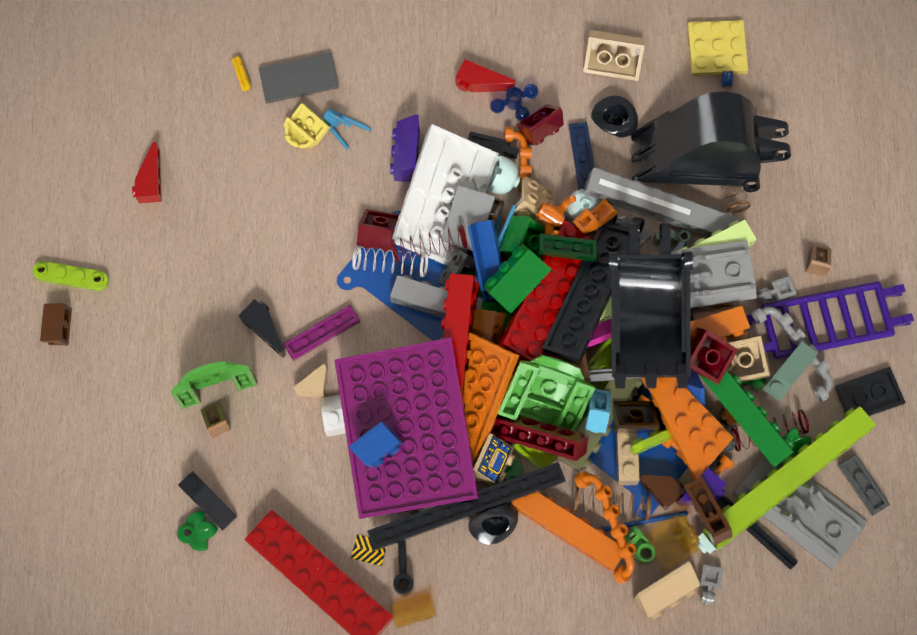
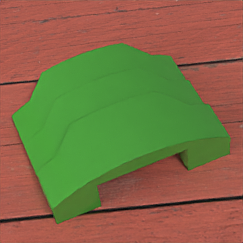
[498,355,595,431]
[171,361,257,409]

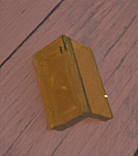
[390,593,436,629]

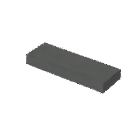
[837,454,890,516]

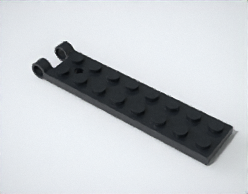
[542,214,645,363]

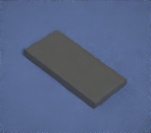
[258,53,339,104]

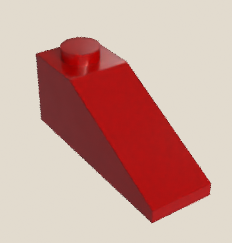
[455,59,516,93]
[132,142,162,204]

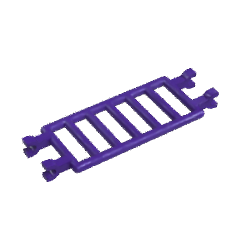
[746,282,914,359]

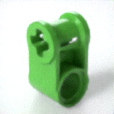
[624,525,655,565]

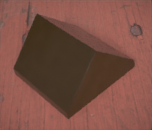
[613,401,660,433]

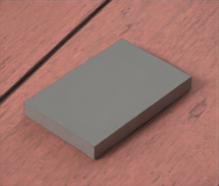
[442,186,496,251]

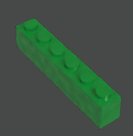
[699,367,794,467]

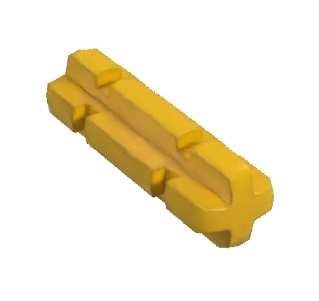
[231,56,251,92]

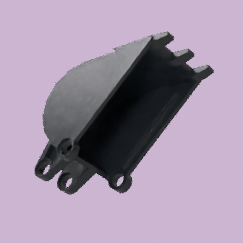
[631,91,791,193]
[609,223,693,388]

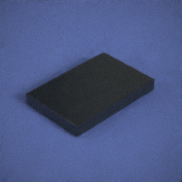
[834,367,906,417]

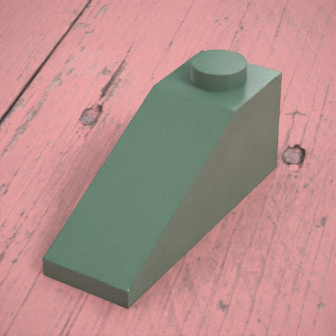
[763,341,818,402]

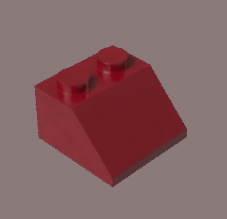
[516,104,564,146]
[356,209,399,252]
[691,327,738,385]

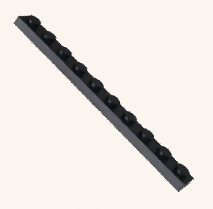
[367,462,566,551]

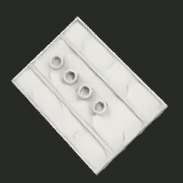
[392,124,499,265]

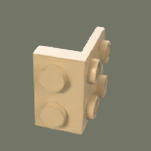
[513,177,556,228]

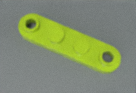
[32,261,109,291]
[629,427,672,456]

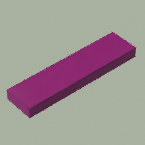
[283,305,360,361]

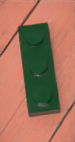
[538,234,597,262]

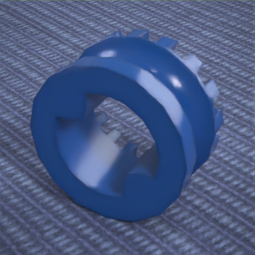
[722,71,733,88]

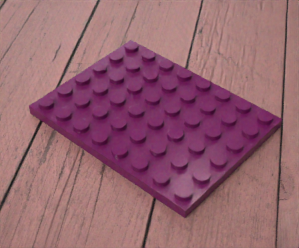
[334,338,479,519]

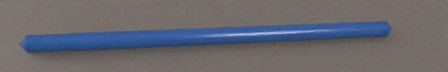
[595,511,689,532]

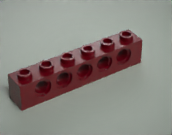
[490,414,589,461]

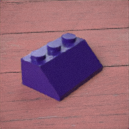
[390,115,420,182]

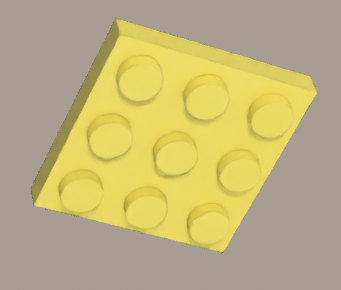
[687,20,748,76]

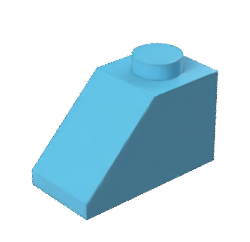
[585,389,611,433]

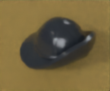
[591,95,638,137]
[468,504,518,544]

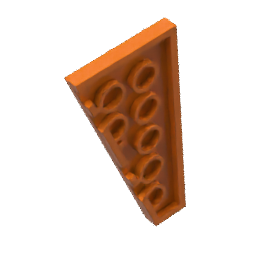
[463,333,519,466]
[641,377,733,480]

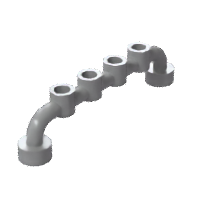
[751,307,833,403]

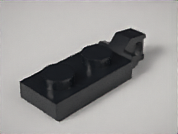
[468,132,519,159]

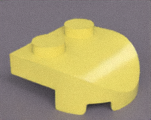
[284,103,331,148]

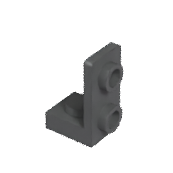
[439,249,476,287]

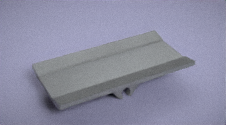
[656,240,757,308]
[734,455,868,570]

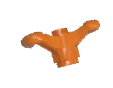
[536,195,576,236]

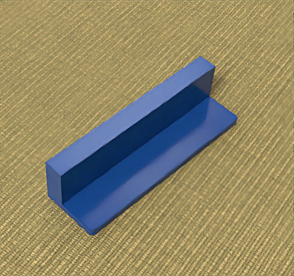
[468,219,502,302]

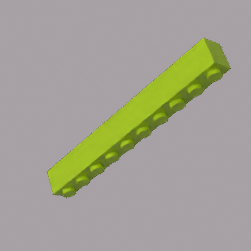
[703,407,876,551]

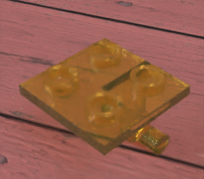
[644,515,700,571]

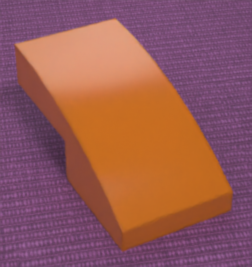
[573,199,618,235]

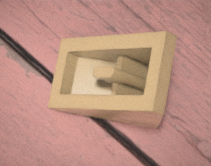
[293,364,328,398]

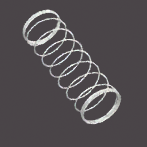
[352,246,428,277]

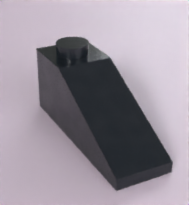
[238,299,286,358]
[178,471,237,531]

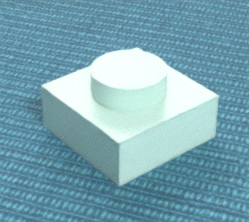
[697,533,716,554]

